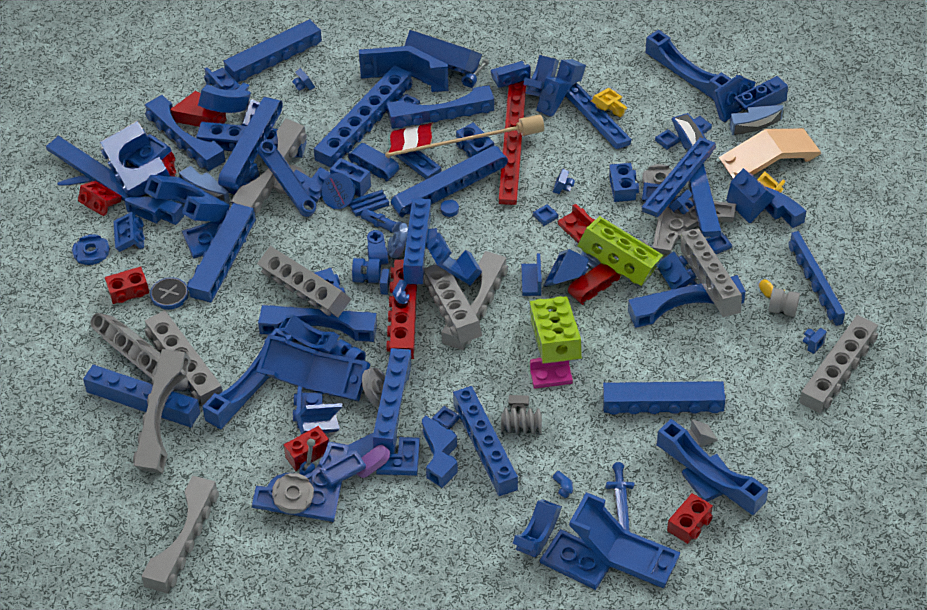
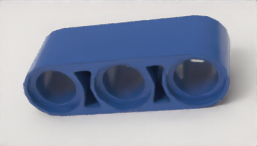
[348,143,400,182]

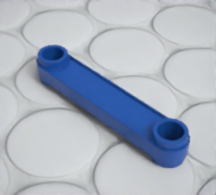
[258,140,316,217]

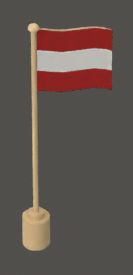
[385,114,544,158]

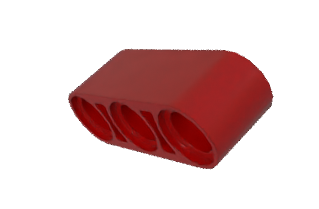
[568,263,621,305]

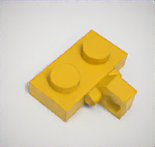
[591,88,628,117]

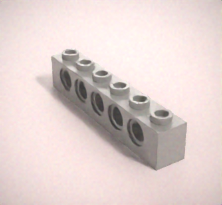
[681,228,742,317]
[257,246,351,317]
[423,264,482,344]
[144,311,222,406]
[799,315,879,413]

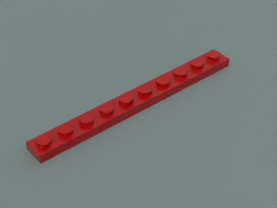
[499,81,526,205]

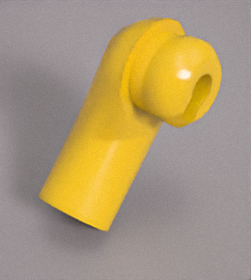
[759,279,785,298]

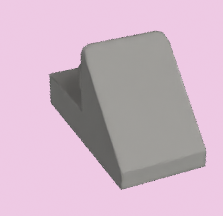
[687,420,718,447]

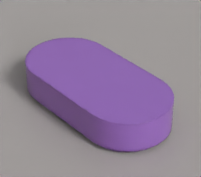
[357,445,390,478]

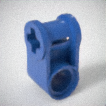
[367,230,388,265]

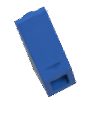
[734,76,788,109]

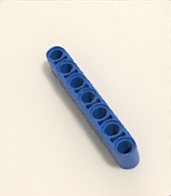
[218,97,283,190]
[391,146,508,218]

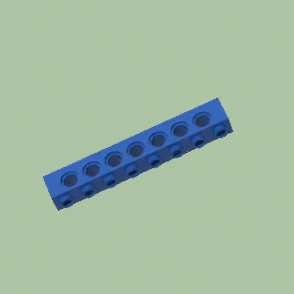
[314,65,413,168]

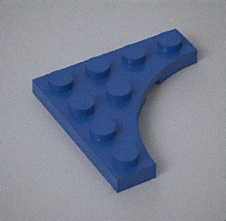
[252,442,349,522]

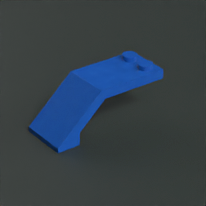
[359,46,449,92]
[256,334,370,402]
[569,492,680,589]

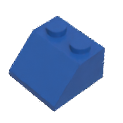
[726,168,775,223]
[543,249,589,287]

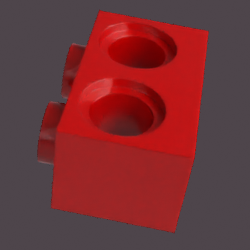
[105,266,149,304]
[283,426,329,471]
[667,493,713,544]

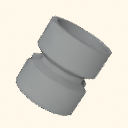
[768,287,800,317]

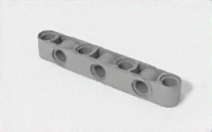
[90,313,188,391]

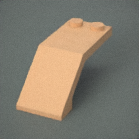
[719,128,822,179]

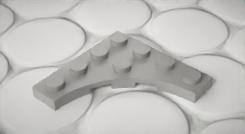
[653,196,736,255]

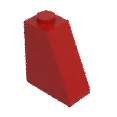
[170,90,227,127]

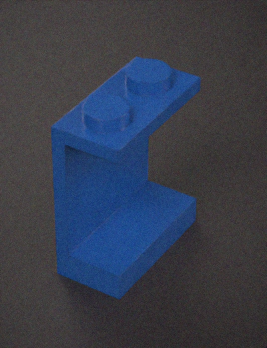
[426,232,482,286]

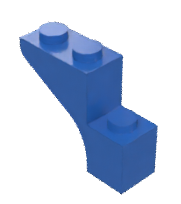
[536,59,586,117]
[422,415,458,488]

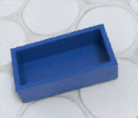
[404,30,482,74]

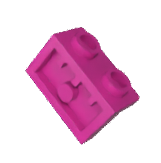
[530,357,573,389]

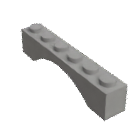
[231,118,307,214]
[441,251,508,350]
[133,349,191,474]
[141,476,219,593]

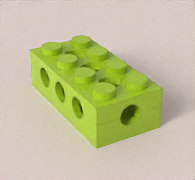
[577,216,663,286]
[529,296,582,363]

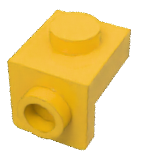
[758,171,786,193]

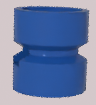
[352,258,381,283]
[329,339,366,361]

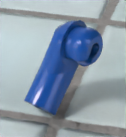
[392,280,409,304]
[553,471,573,498]

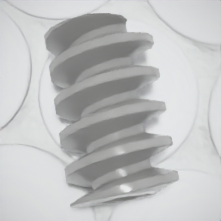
[501,407,542,434]

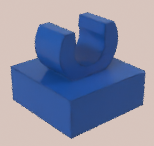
[292,68,315,91]
[552,169,575,194]
[668,189,694,214]
[803,328,827,354]

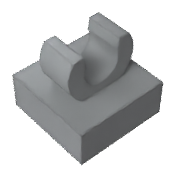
[508,395,529,414]

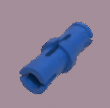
[361,208,397,233]

